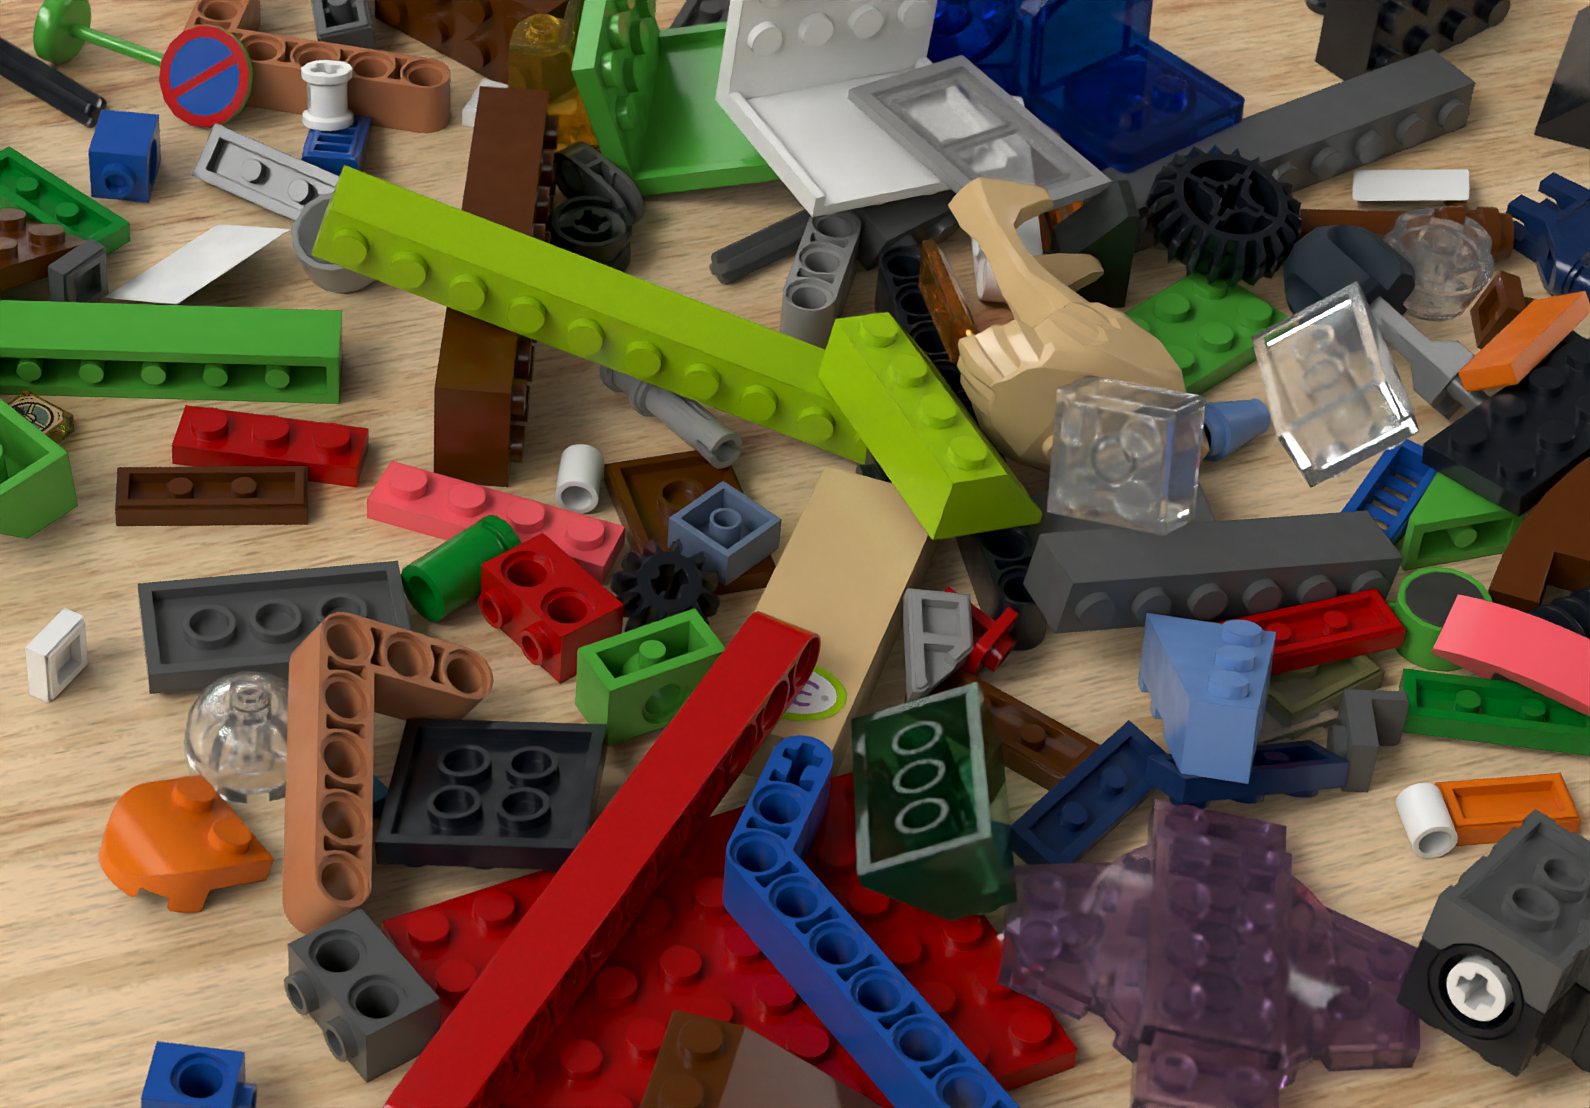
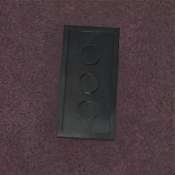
[1422,335,1590,517]

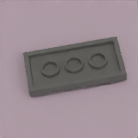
[138,561,411,694]

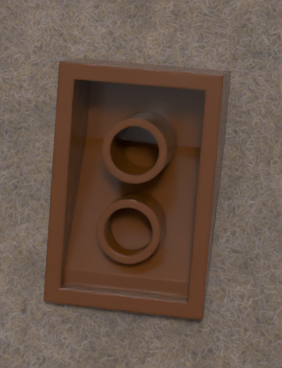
[640,1010,883,1108]

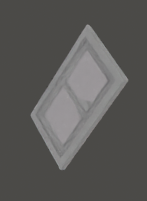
[848,55,1114,213]

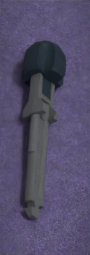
[1283,225,1490,420]

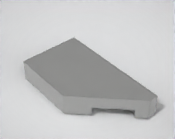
[902,588,974,704]

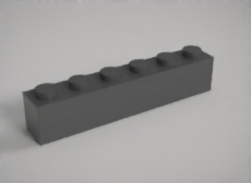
[1023,511,1403,634]

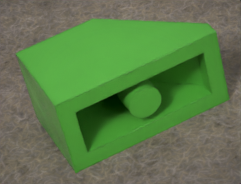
[1400,472,1526,571]

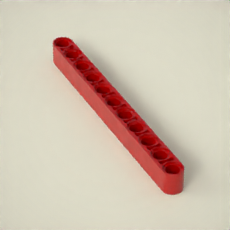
[383,611,821,1108]

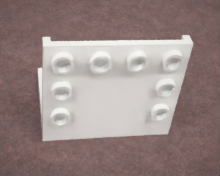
[715,0,1017,217]

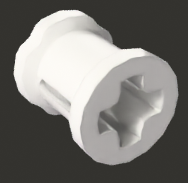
[301,60,354,131]

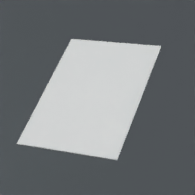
[105,224,290,305]

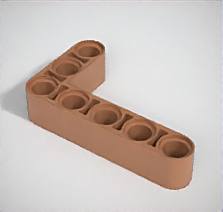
[183,0,451,133]
[282,612,494,935]

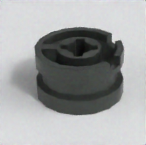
[550,196,632,272]

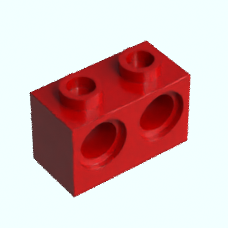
[479,533,624,684]

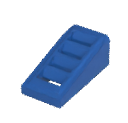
[301,115,372,176]
[1341,434,1437,546]

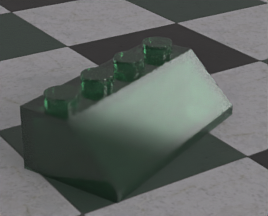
[851,682,1018,921]

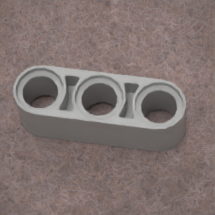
[780,210,861,350]

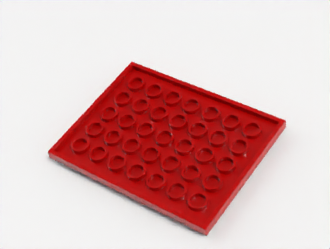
[382,763,1078,1108]

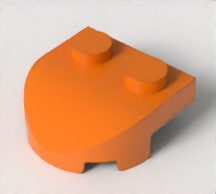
[98,775,274,913]

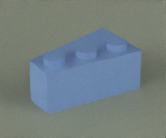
[1138,613,1276,784]

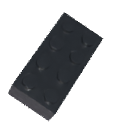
[1315,0,1511,81]

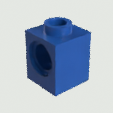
[88,109,161,202]
[141,1041,257,1108]

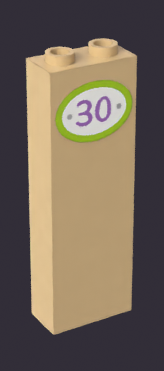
[742,465,940,778]

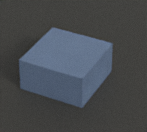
[667,481,782,586]

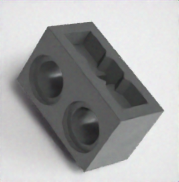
[284,908,440,1083]

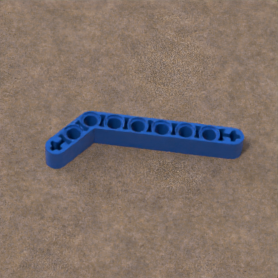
[722,735,1020,1108]

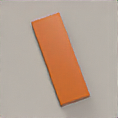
[1458,291,1590,392]

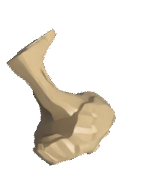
[948,177,1210,478]

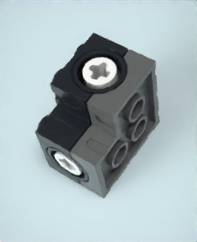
[1396,809,1590,1077]

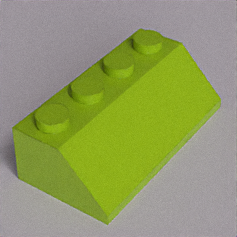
[817,312,1043,540]

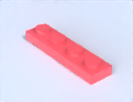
[367,461,626,585]

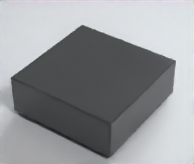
[48,238,108,303]

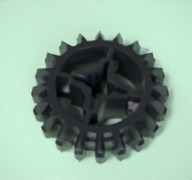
[1145,145,1302,289]

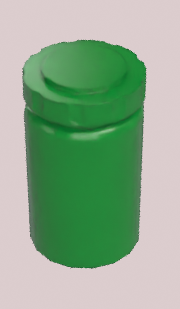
[401,515,522,622]

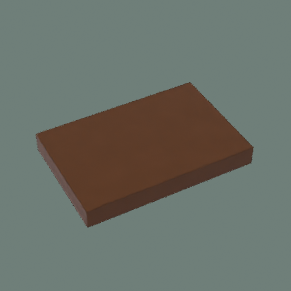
[604,450,776,600]

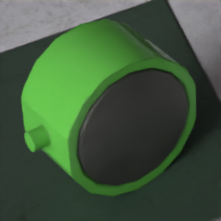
[1385,567,1492,672]

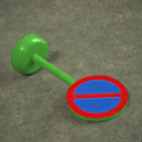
[33,0,253,128]

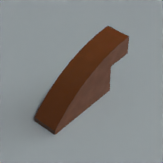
[1488,457,1590,613]

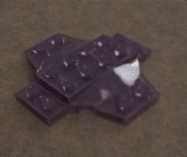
[997,799,1420,1108]

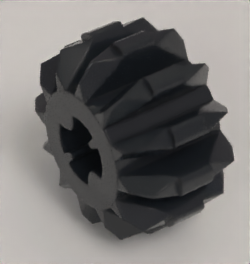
[610,538,720,632]

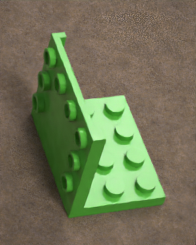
[571,0,781,196]

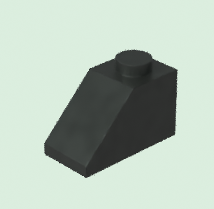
[1043,180,1140,308]

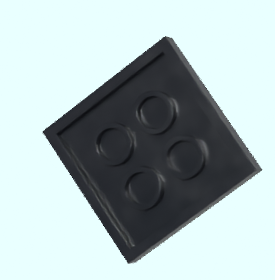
[375,718,608,872]

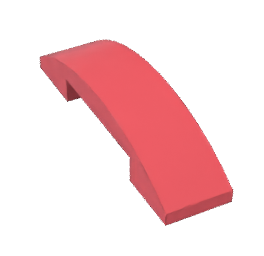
[1431,594,1590,717]

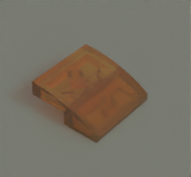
[919,239,980,363]

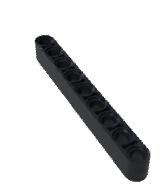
[874,245,1047,651]

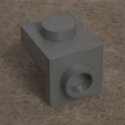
[1327,689,1409,792]

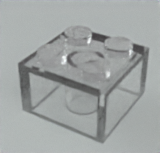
[1047,375,1206,536]

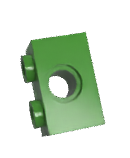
[575,608,725,747]

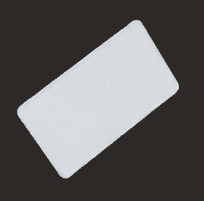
[1352,169,1470,201]

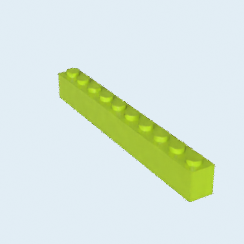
[311,165,867,465]

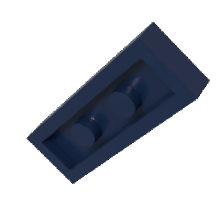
[1001,720,1167,886]
[1145,740,1350,810]

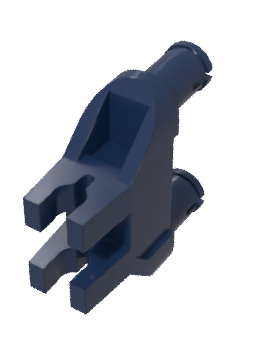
[1506,172,1590,302]

